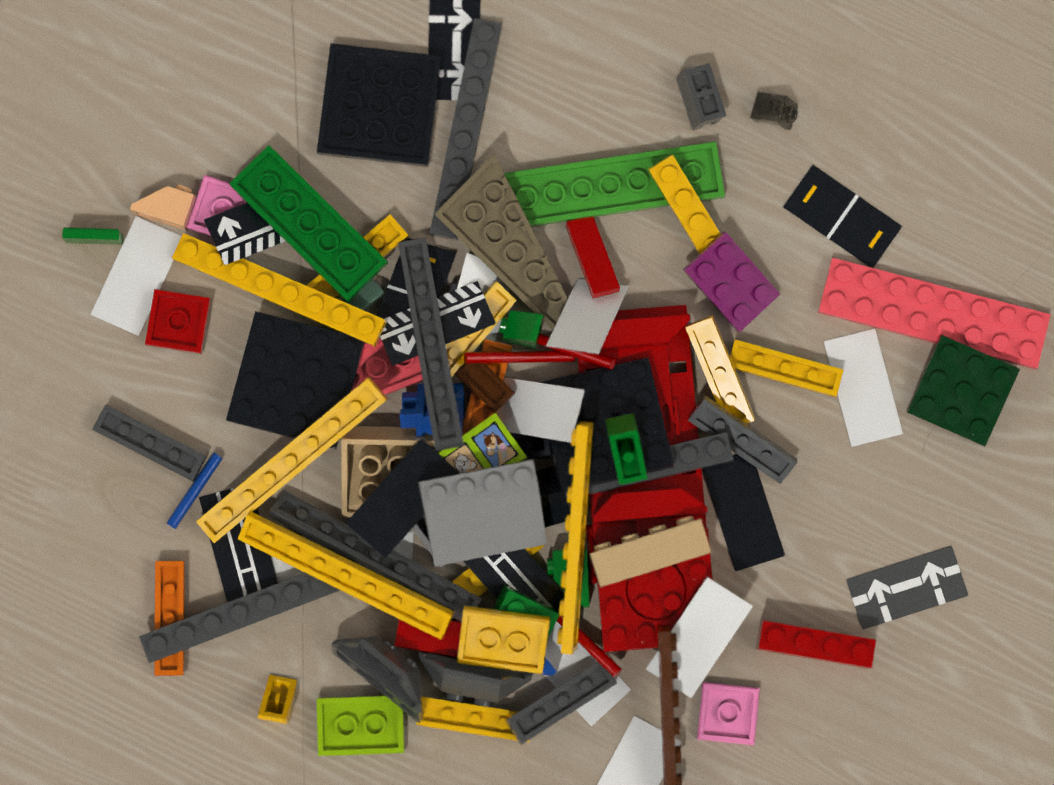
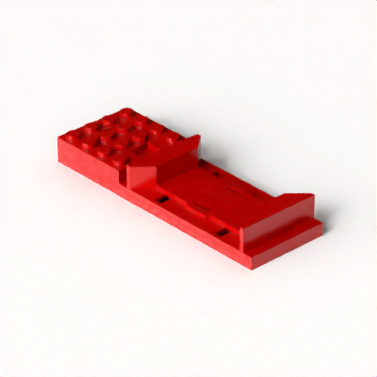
[577,305,713,653]

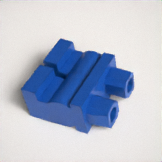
[400,383,465,437]

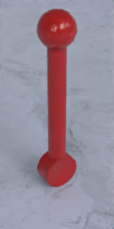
[586,525,597,585]

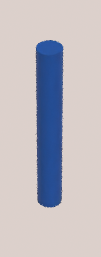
[167,452,223,529]

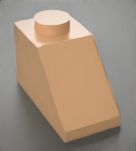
[130,185,196,231]

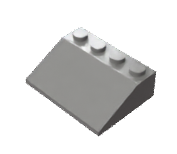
[418,460,547,567]

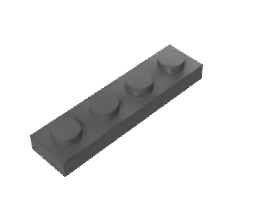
[688,395,797,484]
[92,404,207,482]
[505,662,617,745]

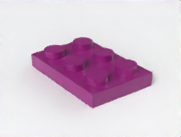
[683,232,780,332]

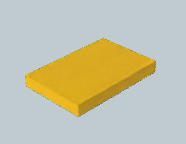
[457,606,550,674]

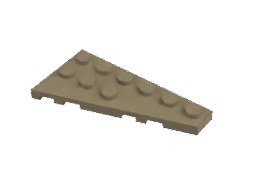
[435,154,568,330]

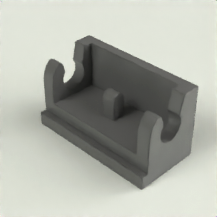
[676,63,727,130]

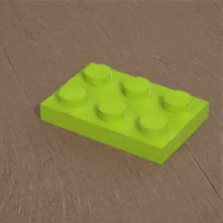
[316,696,405,756]

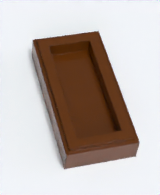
[455,363,515,413]

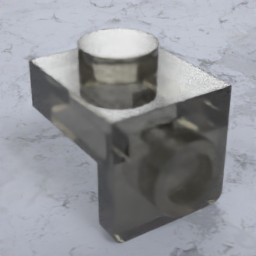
[750,92,798,130]

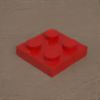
[145,289,211,354]

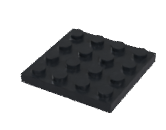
[317,43,441,167]
[226,311,365,450]
[538,357,674,493]

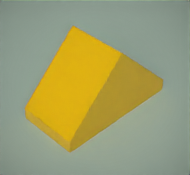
[257,675,297,724]

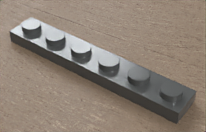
[565,432,734,499]

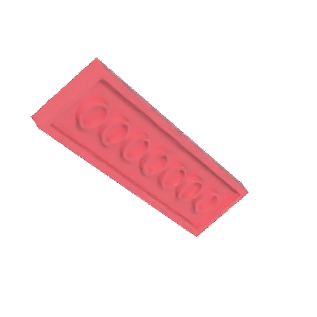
[818,258,1051,370]

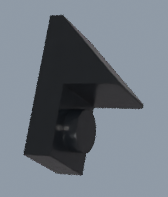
[511,433,554,461]

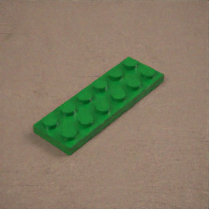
[229,145,388,303]

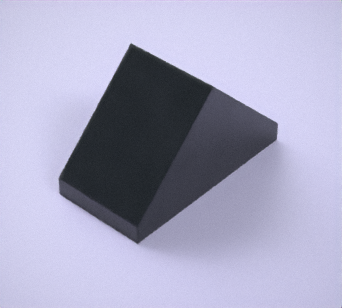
[535,466,570,528]

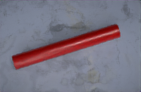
[538,334,616,370]
[557,616,622,678]

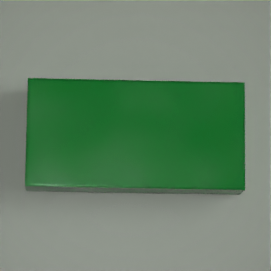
[62,227,123,245]

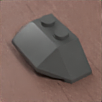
[332,636,423,723]
[419,652,532,707]

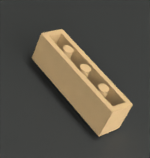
[589,516,711,587]

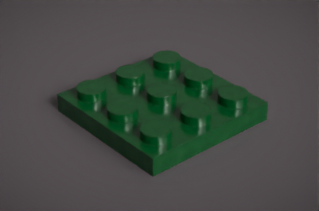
[907,335,1020,446]

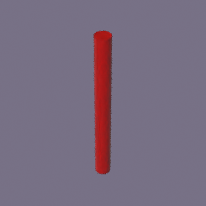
[464,351,575,364]

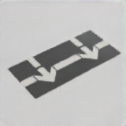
[846,546,968,629]

